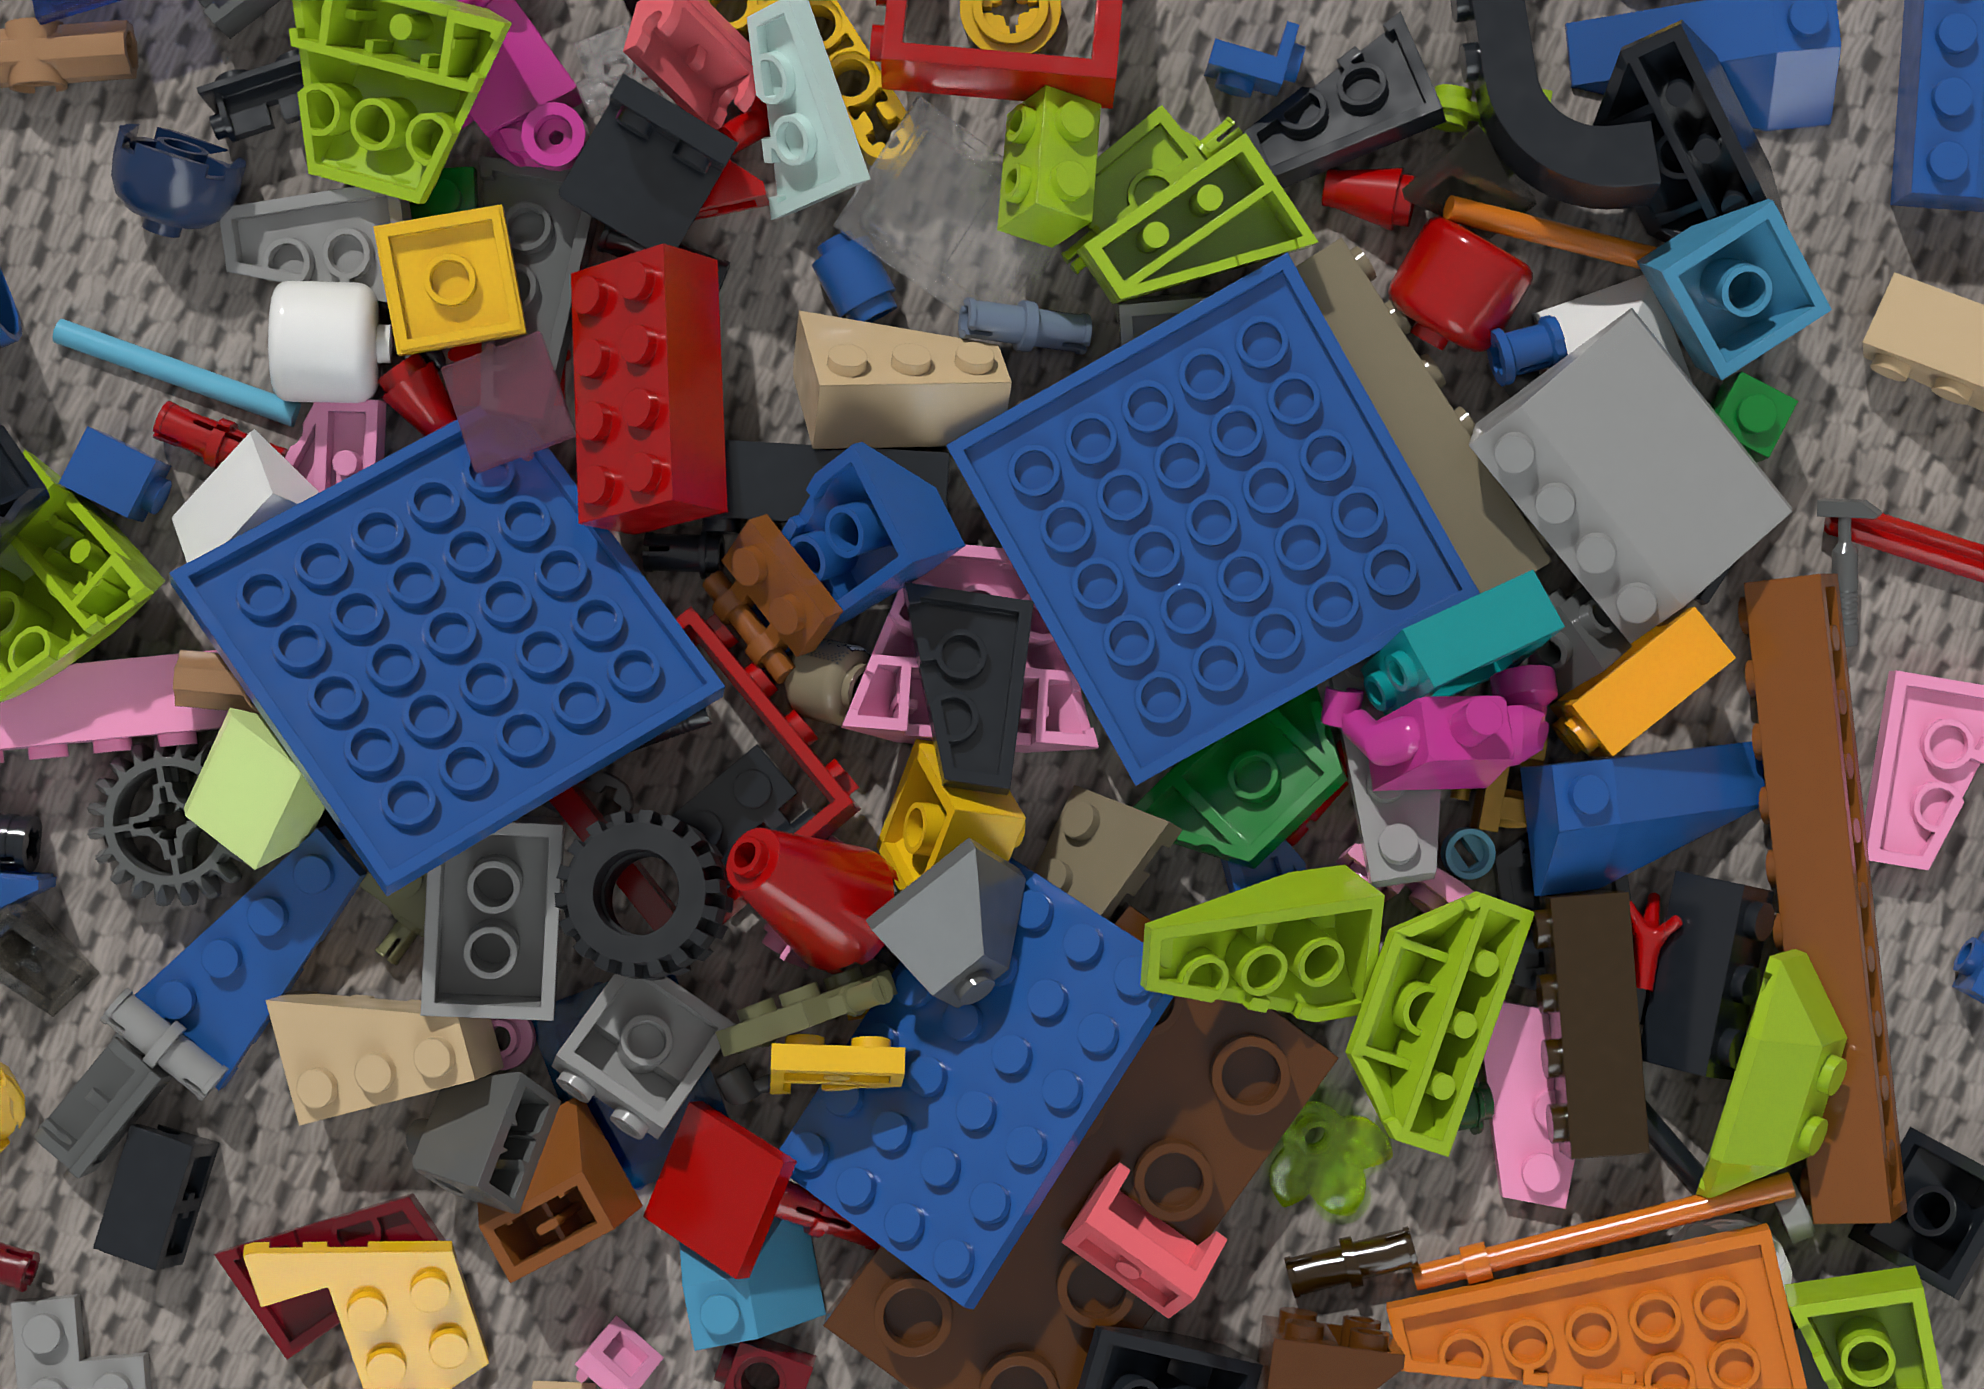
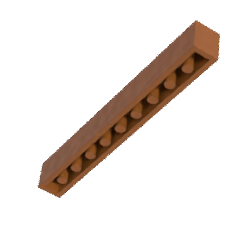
[1738,573,1907,1224]

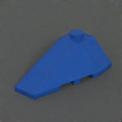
[1565,0,1841,131]
[751,442,966,670]

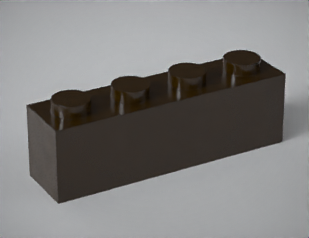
[1531,889,1650,1160]

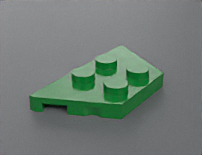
[1133,686,1347,869]

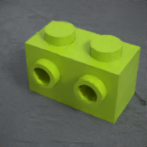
[997,85,1101,248]

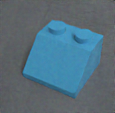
[1637,199,1832,381]

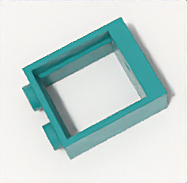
[1360,570,1565,716]

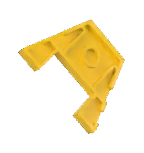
[243,1241,489,1389]

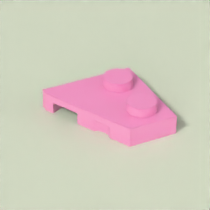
[285,400,387,492]

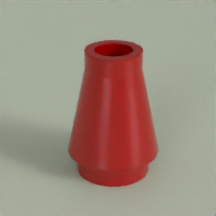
[1322,167,1418,231]
[378,353,459,437]

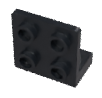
[559,73,739,249]

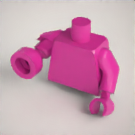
[457,0,590,171]
[1321,665,1558,791]

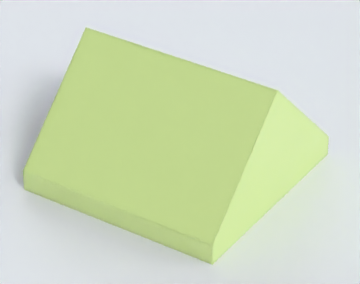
[184,708,325,870]

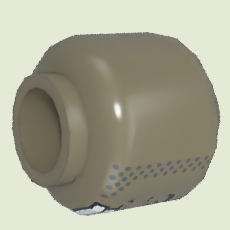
[785,638,871,726]

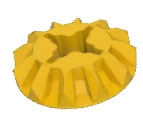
[960,0,1061,53]

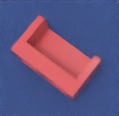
[1061,1162,1228,1319]

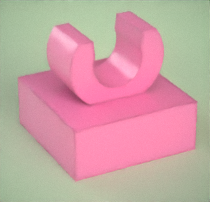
[575,1315,664,1389]

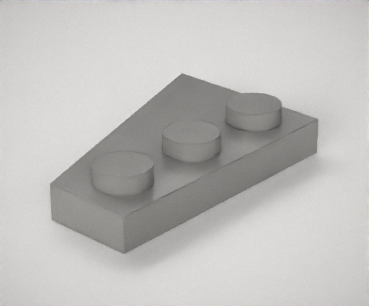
[220,186,412,302]

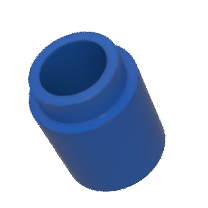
[811,230,898,323]

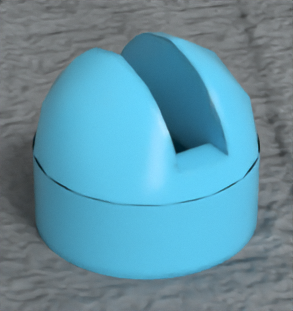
[1440,827,1496,880]

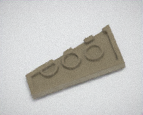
[1034,785,1182,919]

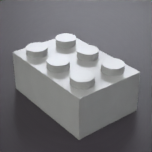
[420,815,565,1021]

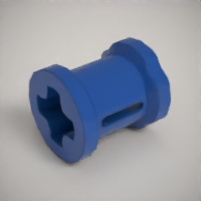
[1487,315,1568,386]

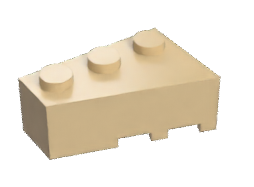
[1863,272,1984,412]
[793,311,1012,449]
[266,991,504,1126]

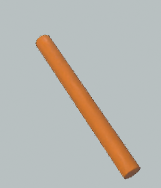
[1443,195,1658,270]

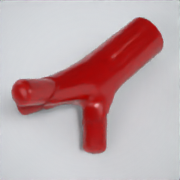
[1630,893,1683,991]

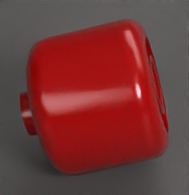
[1388,216,1533,352]

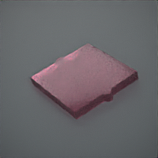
[441,331,576,473]

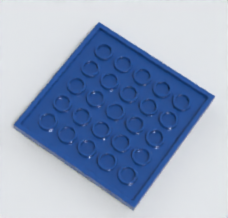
[946,252,1480,786]
[169,406,725,896]

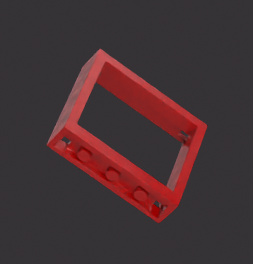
[870,0,1123,109]
[549,606,861,931]

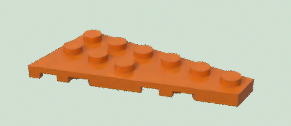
[1386,1223,1807,1389]

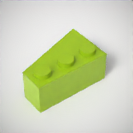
[1076,133,1319,305]

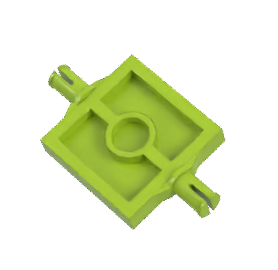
[1060,105,1243,275]

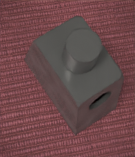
[406,1072,561,1214]

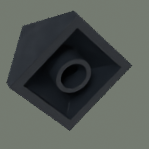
[1848,1127,1984,1301]

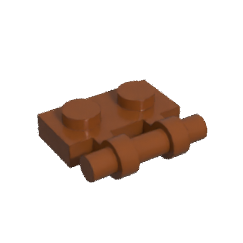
[702,514,843,684]

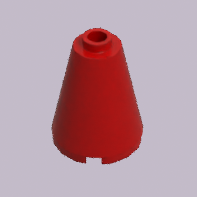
[726,828,899,974]

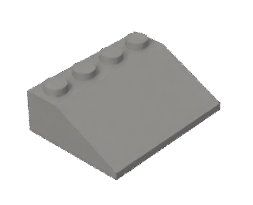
[1469,308,1792,644]

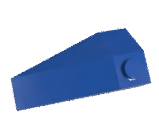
[1520,741,1765,896]

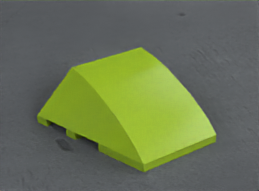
[289,0,512,204]
[0,450,165,703]

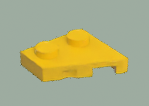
[770,1034,905,1094]

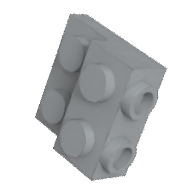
[551,974,736,1140]

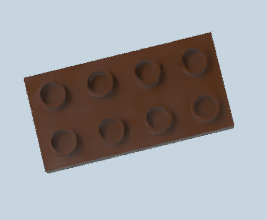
[823,902,1339,1389]

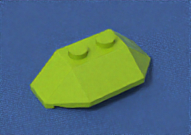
[1345,891,1534,1157]
[1696,949,1848,1198]

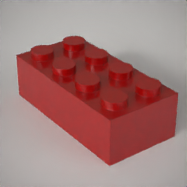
[571,243,728,535]

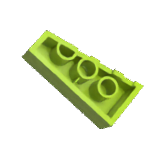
[1784,1265,1943,1389]

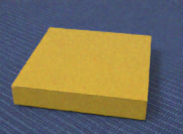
[373,204,528,356]

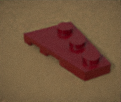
[214,1193,446,1360]

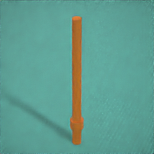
[1411,1172,1796,1291]

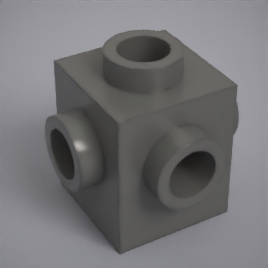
[1528,586,1632,698]

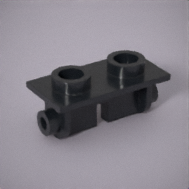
[197,50,304,143]

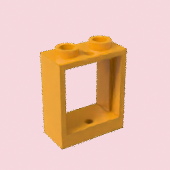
[1550,607,1736,757]

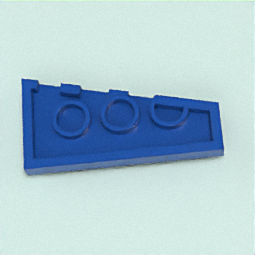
[135,826,367,1091]

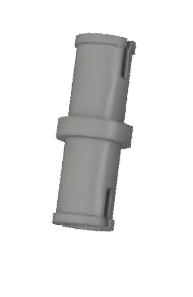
[100,988,229,1101]

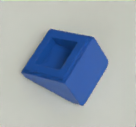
[0,869,57,913]

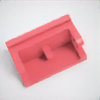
[623,0,756,130]

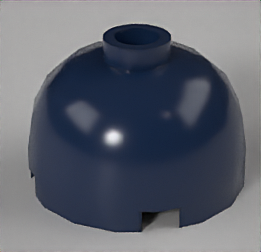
[111,124,246,238]

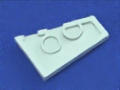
[747,0,871,220]

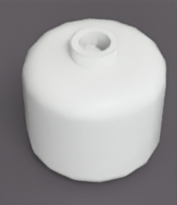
[268,281,393,403]

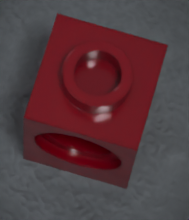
[714,1337,817,1389]

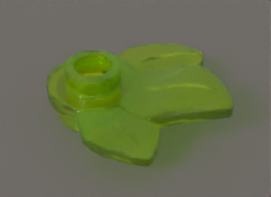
[1269,1101,1393,1216]

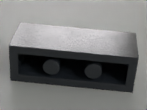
[1641,871,1775,1080]

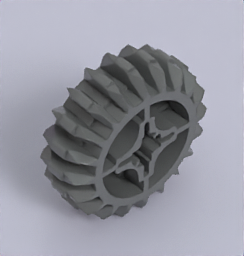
[87,736,244,906]

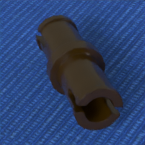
[1284,1226,1419,1298]

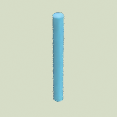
[52,319,301,427]

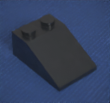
[1077,1325,1263,1389]

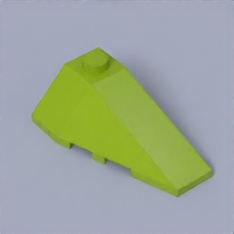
[1140,864,1385,1022]

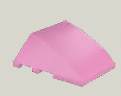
[841,545,1099,753]

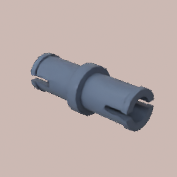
[958,297,1092,355]

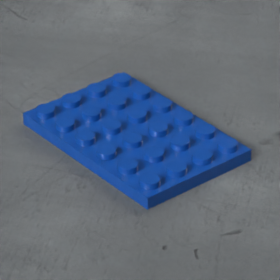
[779,857,1174,1310]

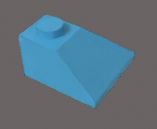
[679,1217,826,1351]

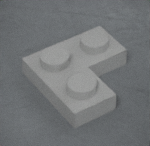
[10,1294,151,1389]

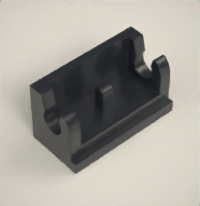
[93,1124,220,1271]

